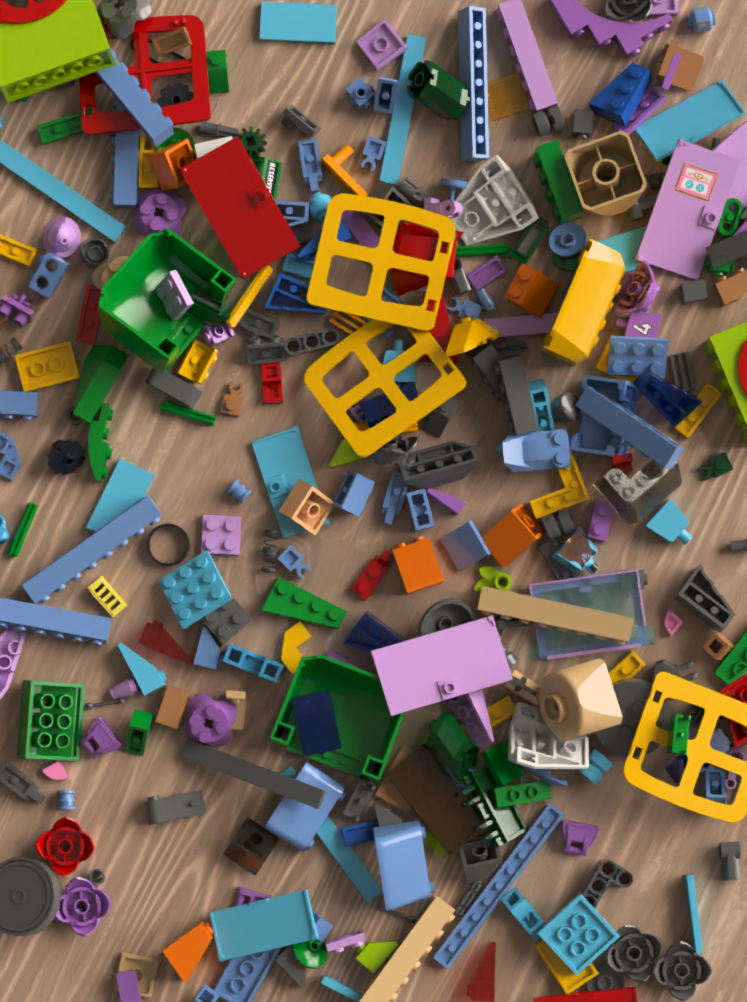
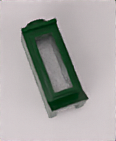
[508,217,550,265]
[186,283,231,328]

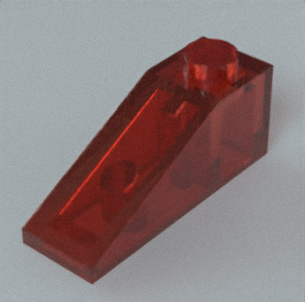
[139,620,194,666]
[467,941,496,1002]

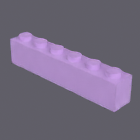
[496,0,558,113]

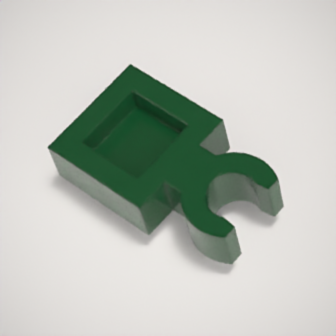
[697,452,733,481]

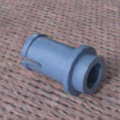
[475,288,497,313]

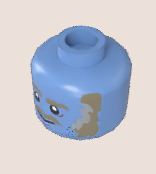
[687,7,716,33]

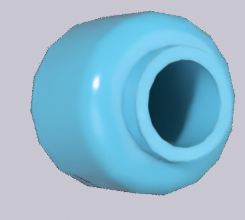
[308,192,331,222]

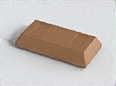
[151,27,192,57]

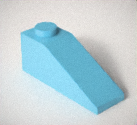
[528,379,555,432]
[117,643,167,696]

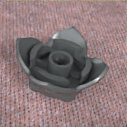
[97,0,153,40]
[604,0,652,21]
[370,434,420,466]
[606,925,663,982]
[652,941,712,1001]

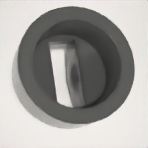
[89,869,105,885]

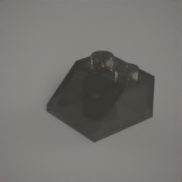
[223,817,280,875]

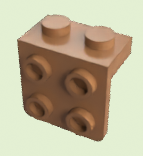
[655,39,704,92]

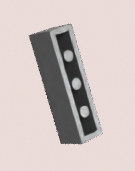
[494,353,539,435]

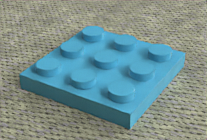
[158,550,233,629]
[537,893,620,975]

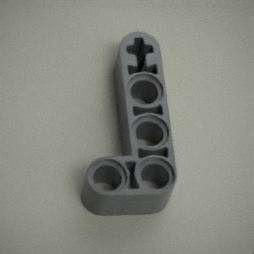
[581,859,633,908]

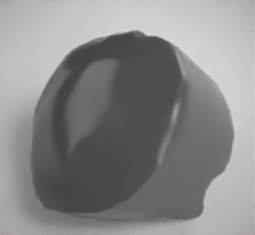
[79,238,109,269]
[551,392,582,423]

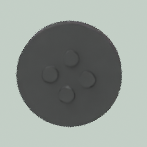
[596,678,671,757]
[0,857,61,936]

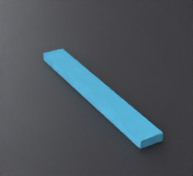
[380,34,426,186]
[0,140,126,243]
[281,766,383,902]

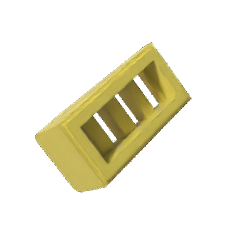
[87,576,128,618]

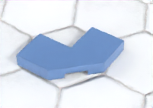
[0,432,21,481]

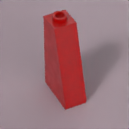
[419,291,458,364]

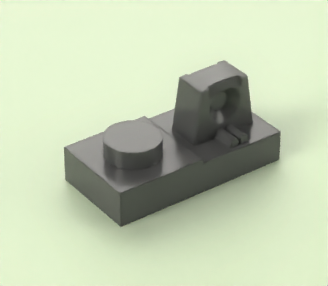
[281,105,321,138]

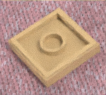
[114,952,160,998]

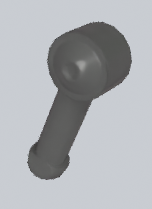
[494,616,532,635]

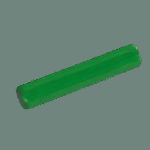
[455,244,508,257]
[160,400,216,426]
[8,502,38,557]

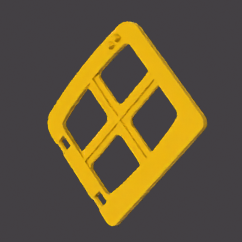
[307,193,456,331]
[304,319,466,458]
[623,672,747,823]

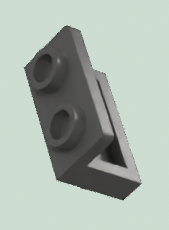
[245,335,286,365]

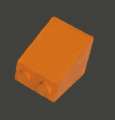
[482,503,546,568]
[392,536,444,594]
[162,921,214,983]

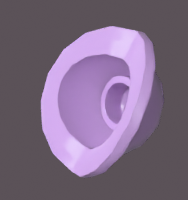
[43,217,81,258]

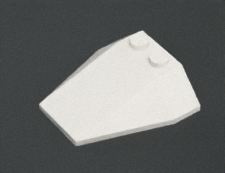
[450,155,539,246]
[508,702,589,769]

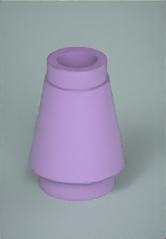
[110,677,140,699]

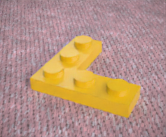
[529,445,590,519]

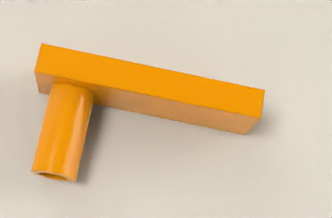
[321,144,368,196]

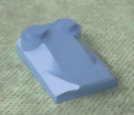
[502,429,570,473]

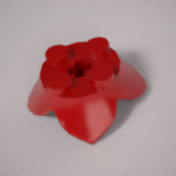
[35,816,95,877]

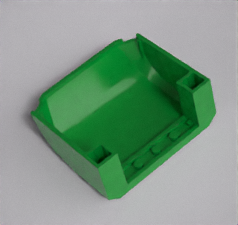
[98,227,236,375]
[269,655,405,784]

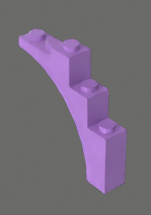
[548,0,673,58]

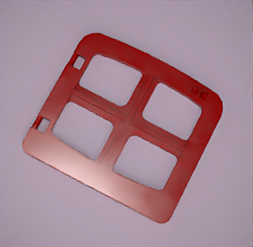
[79,15,211,135]

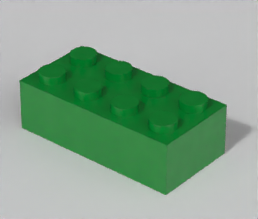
[532,140,584,225]

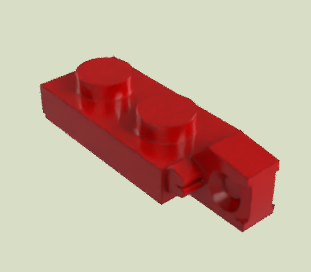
[350,550,392,601]

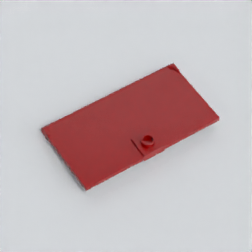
[179,136,301,279]

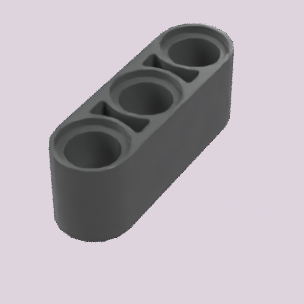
[284,328,339,357]
[145,368,202,409]

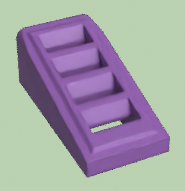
[426,488,466,515]

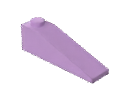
[0,627,27,700]
[441,690,494,748]

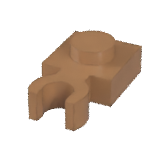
[220,381,244,417]

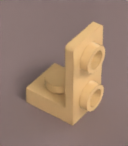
[226,690,247,730]

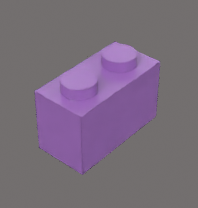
[586,499,615,542]

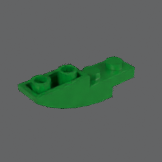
[88,403,114,482]

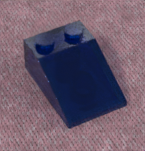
[291,690,342,757]

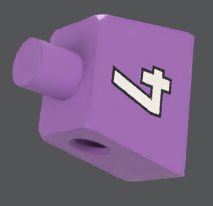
[614,311,662,338]

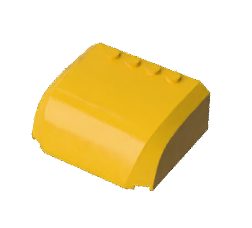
[539,239,625,366]

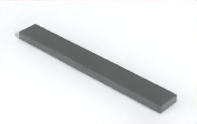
[181,739,326,809]

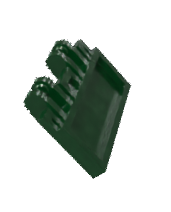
[458,764,529,847]

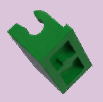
[666,713,691,756]

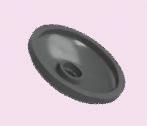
[420,599,476,636]

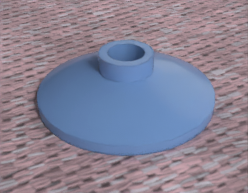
[549,223,587,257]

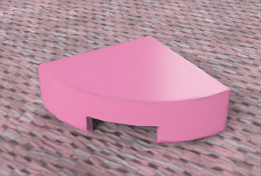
[664,609,684,637]
[42,760,69,780]

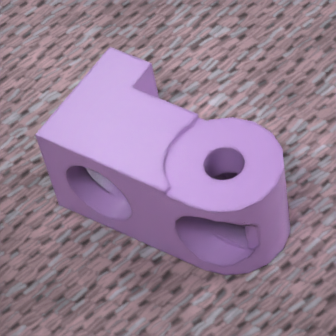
[424,198,463,218]

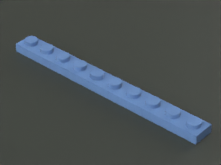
[433,802,565,969]

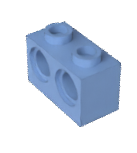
[28,252,70,298]

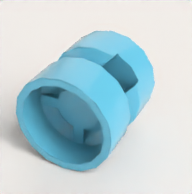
[577,749,613,785]

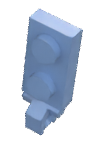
[298,138,322,193]
[382,470,409,525]

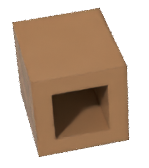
[702,633,734,660]

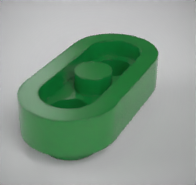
[717,198,743,236]
[553,253,580,272]

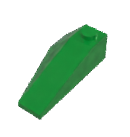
[73,345,129,424]

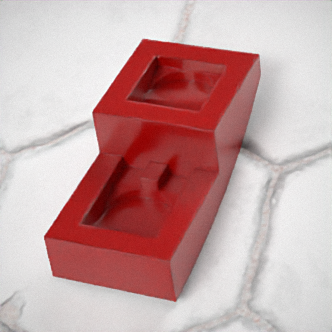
[261,362,283,405]
[612,453,633,477]

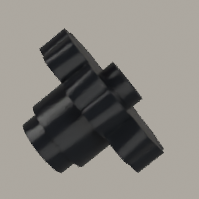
[157,83,194,107]
[47,439,85,475]

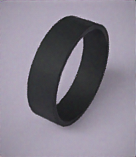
[147,523,190,566]

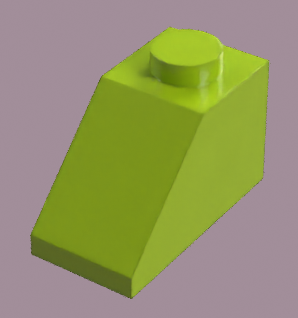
[330,439,368,469]
[356,940,399,974]

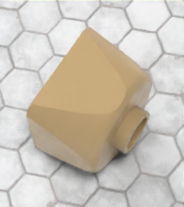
[565,131,647,216]
[538,658,622,741]

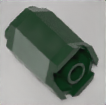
[407,60,470,120]
[426,712,479,781]

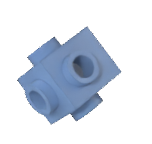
[345,77,375,110]

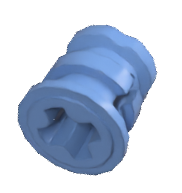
[226,479,252,504]
[57,790,76,810]

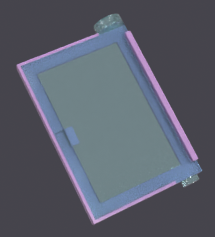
[529,569,655,660]

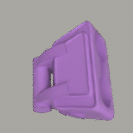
[80,717,123,759]
[562,819,599,856]

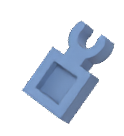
[361,136,386,172]
[447,297,483,319]
[277,545,311,579]

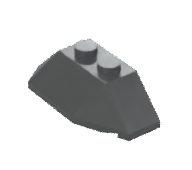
[400,441,479,489]

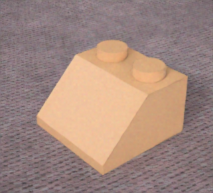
[278,479,334,536]

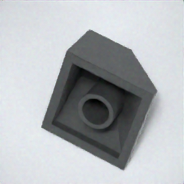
[459,833,503,884]

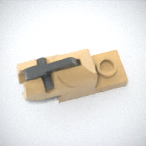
[504,670,540,709]

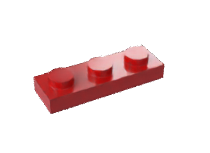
[76,285,101,345]

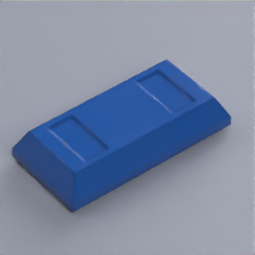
[340,819,379,847]

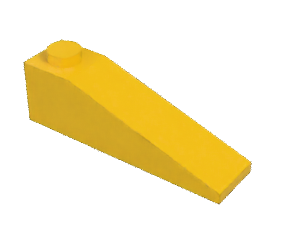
[446,316,501,357]

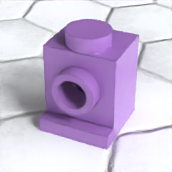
[201,322,235,349]

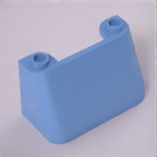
[569,375,639,459]
[264,762,347,852]
[373,821,434,911]

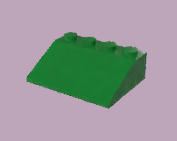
[17,680,85,761]

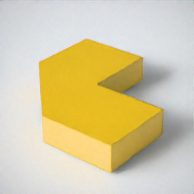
[281,621,312,675]

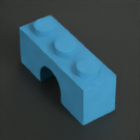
[223,643,284,683]

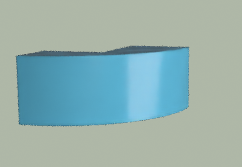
[501,887,546,941]

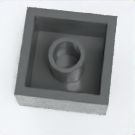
[201,595,253,645]

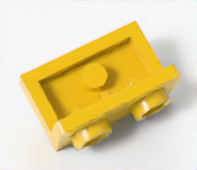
[176,339,218,384]

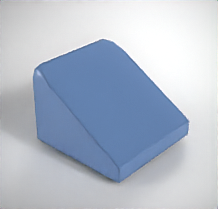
[193,984,220,1002]

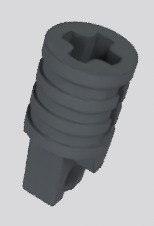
[395,176,429,208]

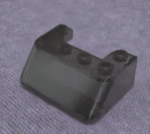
[593,459,682,525]

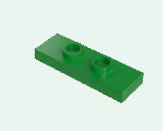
[493,781,552,808]

